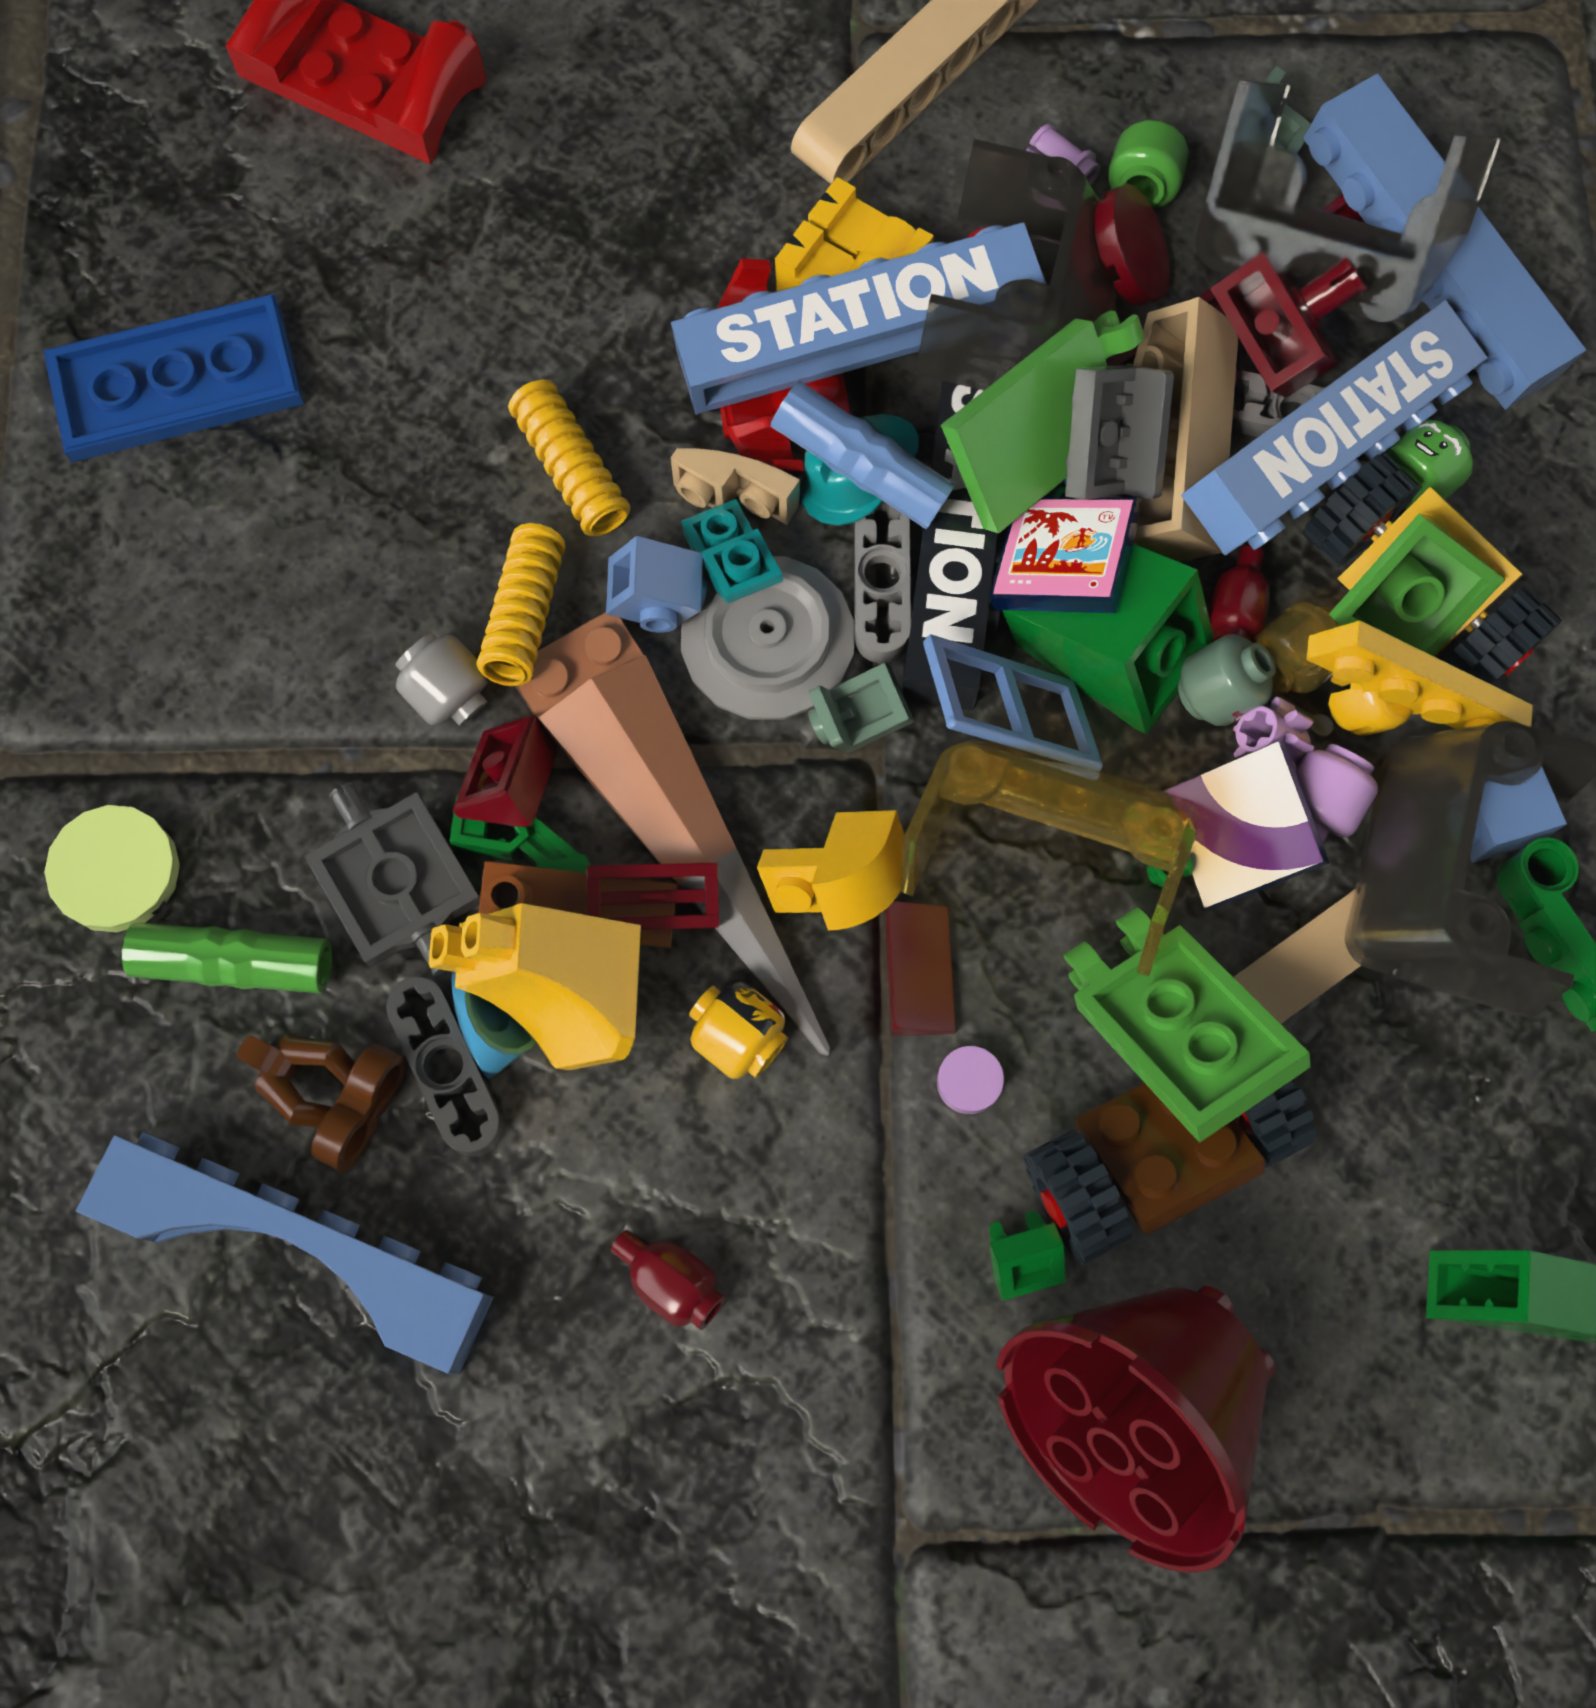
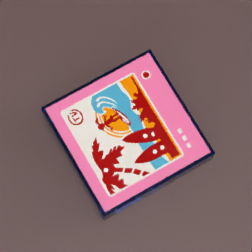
[989,497,1141,613]

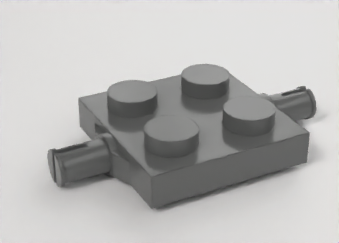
[304,783,480,977]

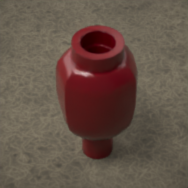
[1208,545,1270,643]
[610,1230,726,1330]

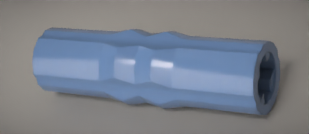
[770,381,956,530]

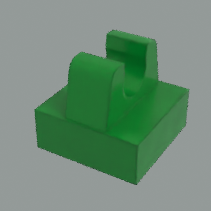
[989,1211,1066,1301]

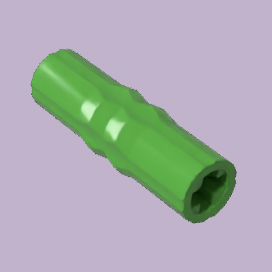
[122,922,332,994]

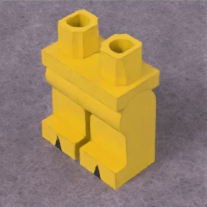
[775,177,934,292]

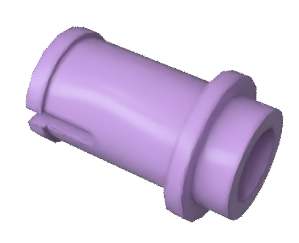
[1026,123,1101,195]

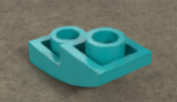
[681,499,783,604]

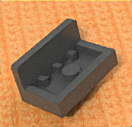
[1065,365,1174,500]

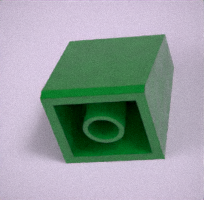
[1002,540,1213,735]

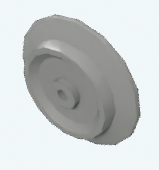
[681,556,854,720]

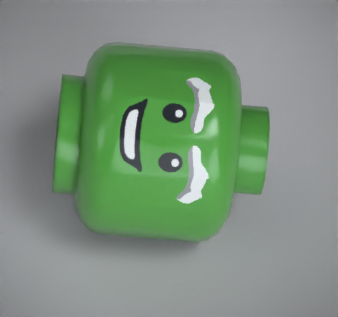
[1384,419,1473,509]

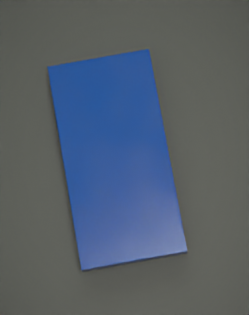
[43,293,304,462]

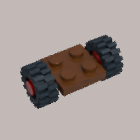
[1023,1080,1316,1265]

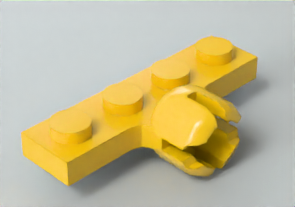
[1306,620,1533,743]

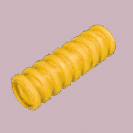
[508,379,631,536]
[476,523,566,686]

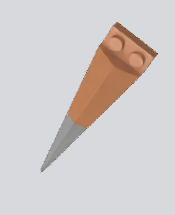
[516,612,830,1056]

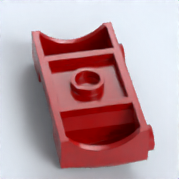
[225,0,487,165]

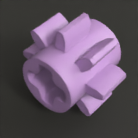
[1233,697,1314,772]

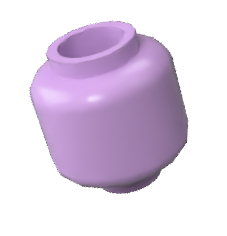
[1296,744,1378,842]

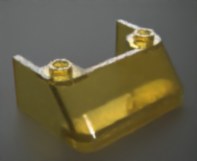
[901,737,1201,976]

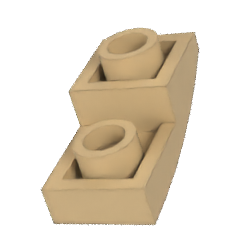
[670,448,800,525]

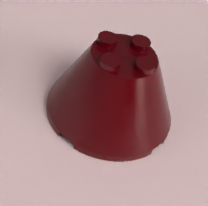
[996,1286,1276,1572]

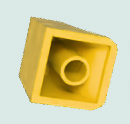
[429,903,641,1070]

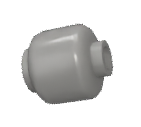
[395,632,489,726]

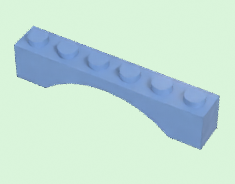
[75,1132,494,1374]

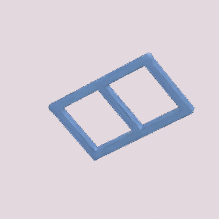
[923,634,1103,772]

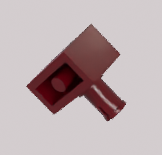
[1210,252,1368,398]

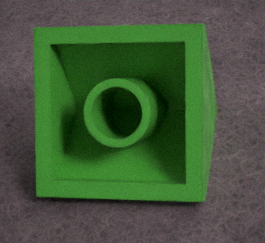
[1329,513,1505,656]

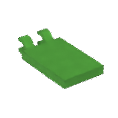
[941,310,1145,534]
[1063,907,1311,1143]

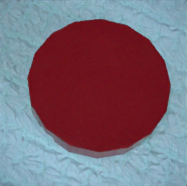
[1094,183,1170,306]

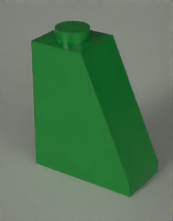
[1426,1250,1596,1343]

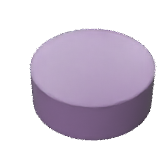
[937,1046,1004,1114]

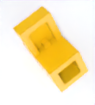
[757,810,912,931]

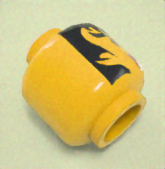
[689,981,788,1079]

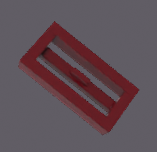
[586,862,719,930]

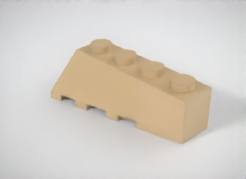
[1094,297,1238,561]

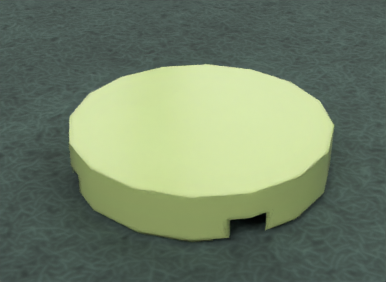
[44,805,180,933]

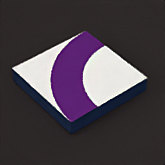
[1163,742,1330,909]

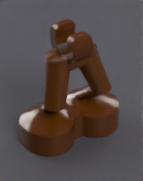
[236,1033,409,1173]

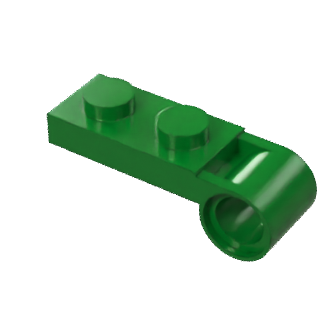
[1497,838,1596,1032]

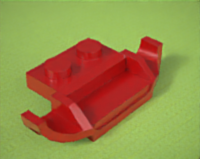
[717,258,850,476]

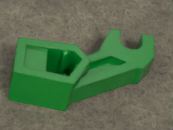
[450,795,591,873]

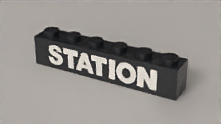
[901,345,1019,710]

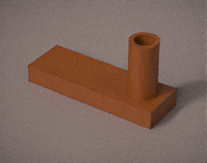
[478,861,678,948]

